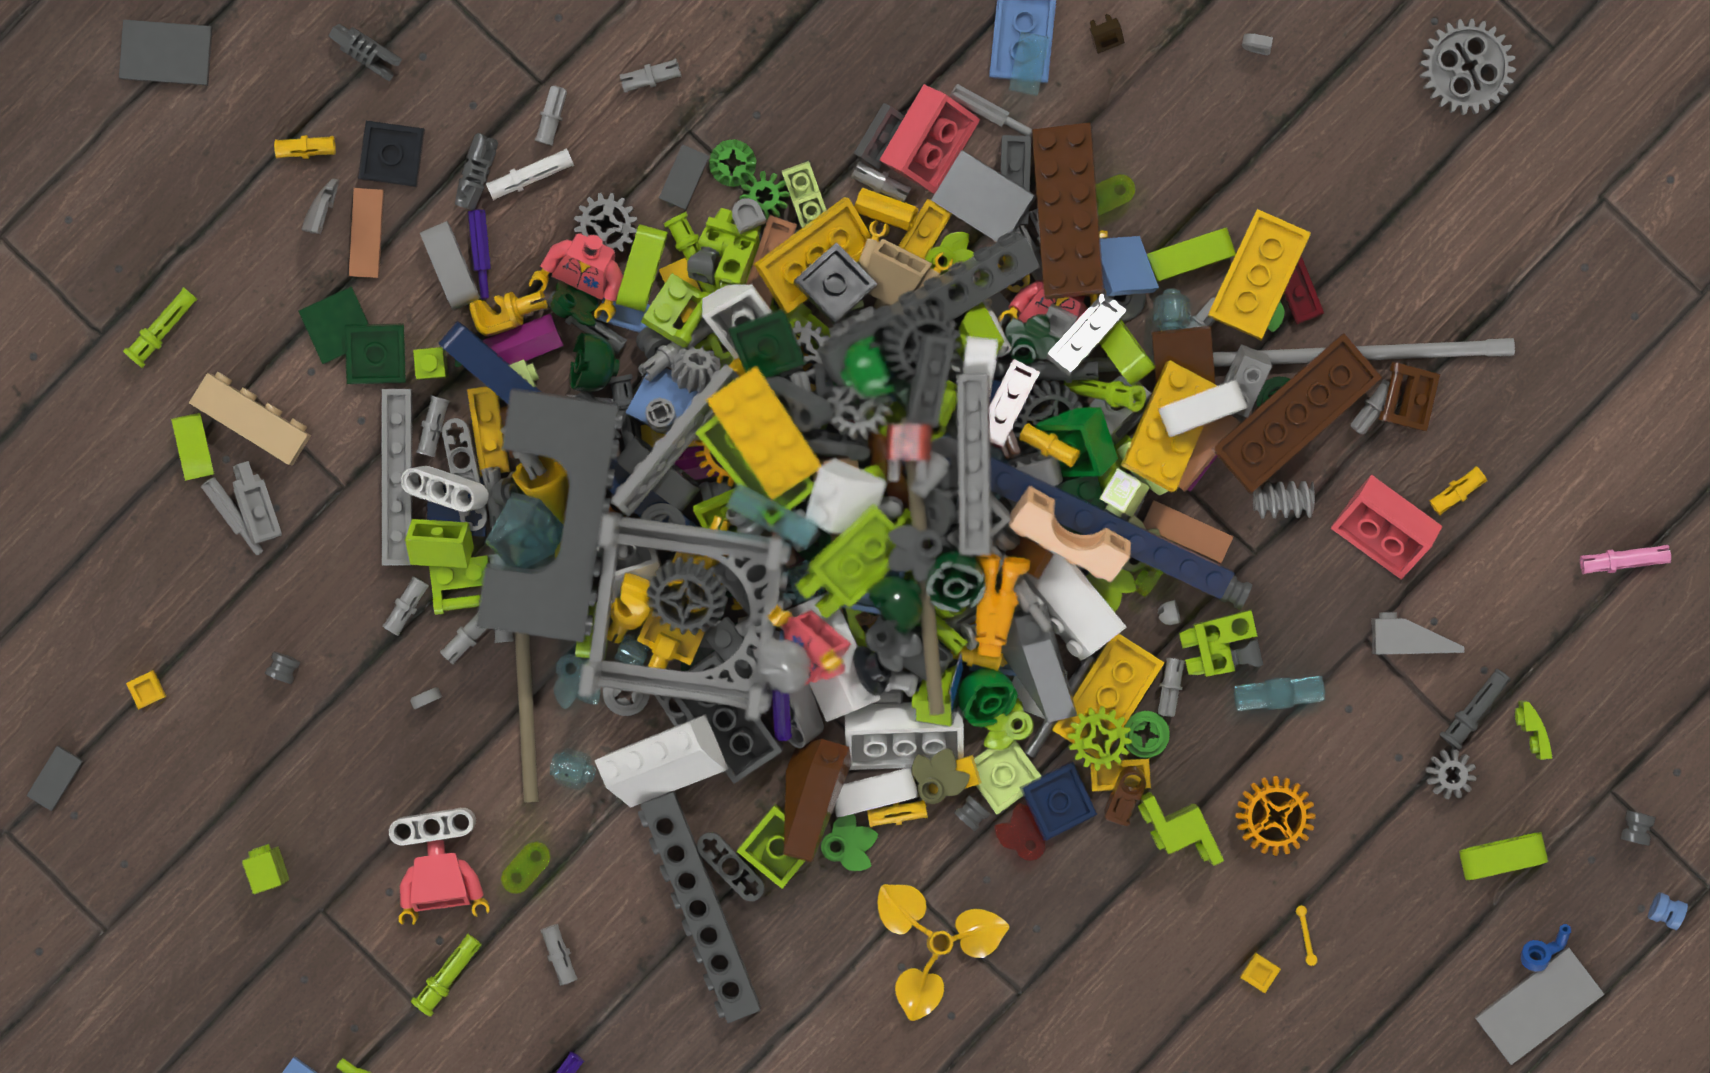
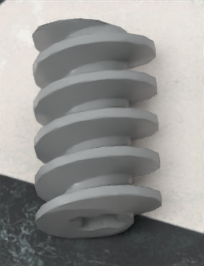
[1253,481,1315,519]

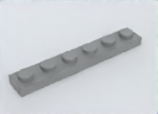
[610,364,739,517]
[957,374,992,555]
[382,389,412,565]

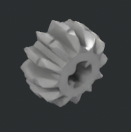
[671,346,721,393]
[1426,749,1476,799]

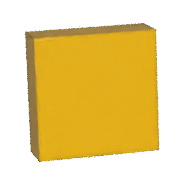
[126,670,167,710]
[1240,952,1281,993]

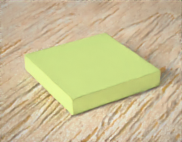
[974,740,1041,814]

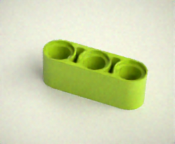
[616,224,668,312]
[1147,227,1236,282]
[1099,319,1156,386]
[1459,832,1548,880]

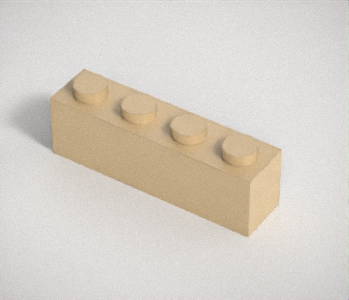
[189,371,311,465]

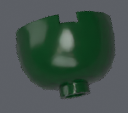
[569,333,620,392]
[925,551,986,612]
[866,576,923,636]

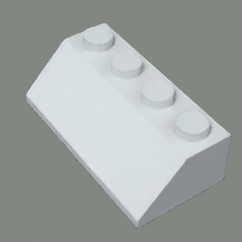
[1021,551,1126,661]
[787,592,881,722]
[845,702,964,770]
[594,714,728,807]

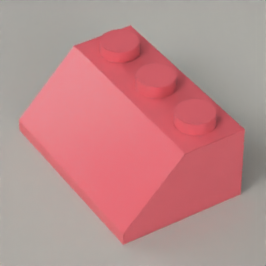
[879,84,981,194]
[1331,475,1443,580]

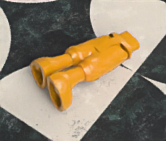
[975,554,1030,657]

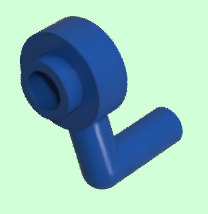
[1520,924,1571,972]

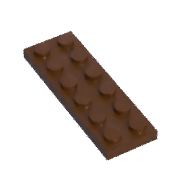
[1032,122,1105,300]
[1211,333,1382,493]

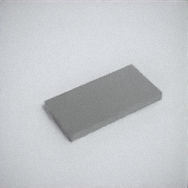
[1474,947,1605,1065]

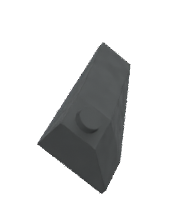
[1001,604,1077,723]

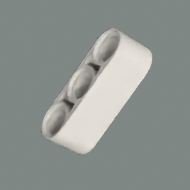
[962,337,997,401]
[1159,380,1247,437]
[401,466,489,512]
[834,768,919,817]
[389,808,476,845]

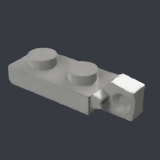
[233,461,282,545]

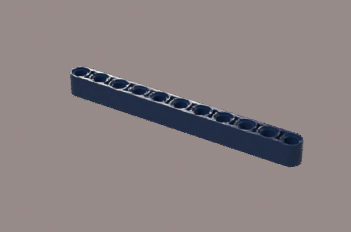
[438,321,698,527]

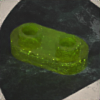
[1096,174,1135,216]
[1133,566,1164,598]
[501,841,551,894]

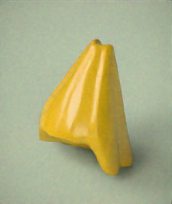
[512,455,570,524]

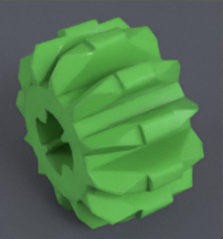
[740,171,790,221]

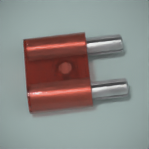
[886,424,933,482]

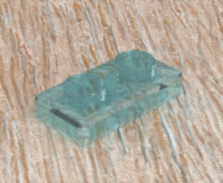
[1009,31,1050,96]

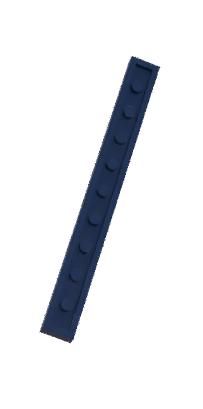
[990,456,1234,599]

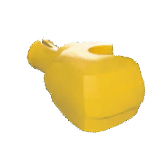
[469,290,547,337]
[607,573,653,643]

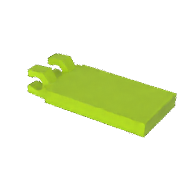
[795,503,897,619]

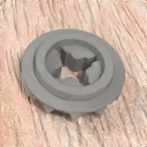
[603,688,650,716]

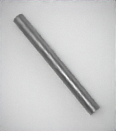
[1024,655,1096,758]

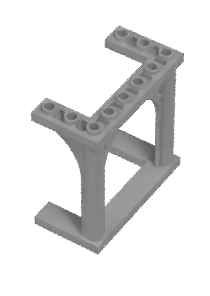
[579,512,792,720]

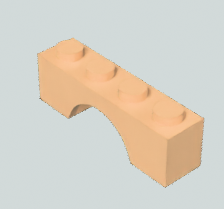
[1009,486,1131,582]

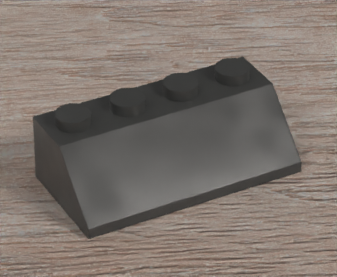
[673,651,784,784]

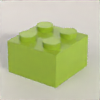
[737,804,805,889]

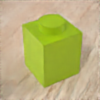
[413,347,449,380]

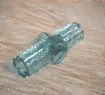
[727,483,818,549]
[1234,676,1325,711]

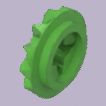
[709,139,756,187]
[1124,711,1170,758]

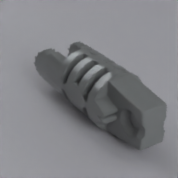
[329,24,402,81]
[455,133,498,210]

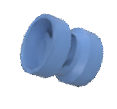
[1648,892,1688,930]

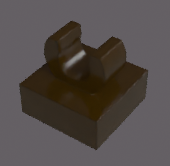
[1089,14,1125,54]

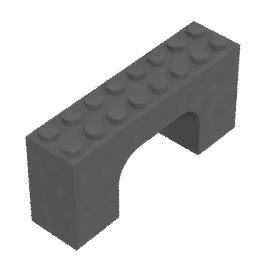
[476,388,623,642]

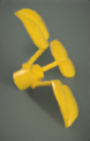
[877,884,1009,1021]

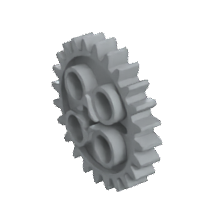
[1419,18,1516,115]

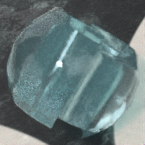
[614,634,650,666]

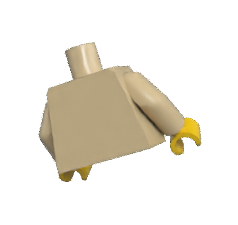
[859,220,953,310]

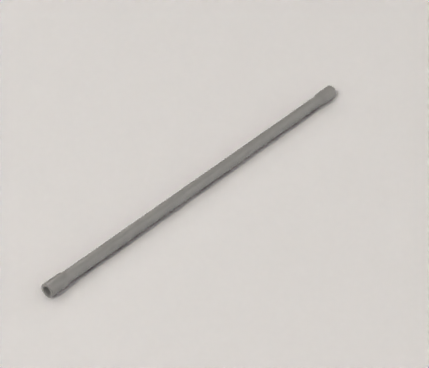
[993,338,1515,378]

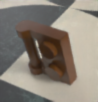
[1378,362,1440,431]

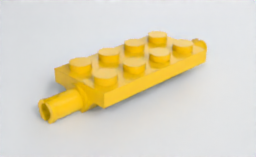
[637,515,732,669]

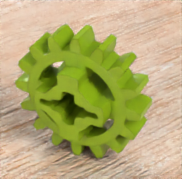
[1067,706,1132,771]

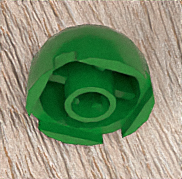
[841,335,894,398]
[958,668,1018,727]

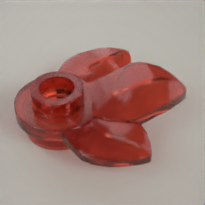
[995,803,1046,861]

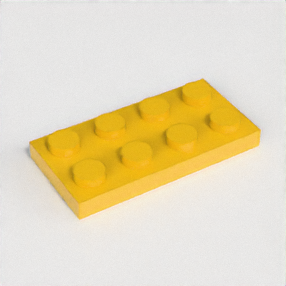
[754,197,871,314]
[1208,209,1311,341]
[1121,360,1218,492]
[706,367,821,500]
[1052,634,1165,758]

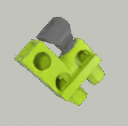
[687,208,761,289]
[1179,609,1264,677]

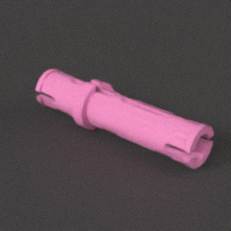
[1580,545,1671,574]

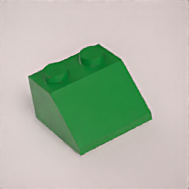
[1035,407,1118,477]

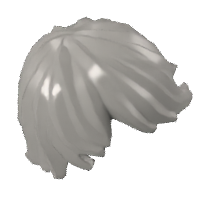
[759,638,811,694]

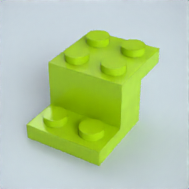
[1137,792,1224,866]

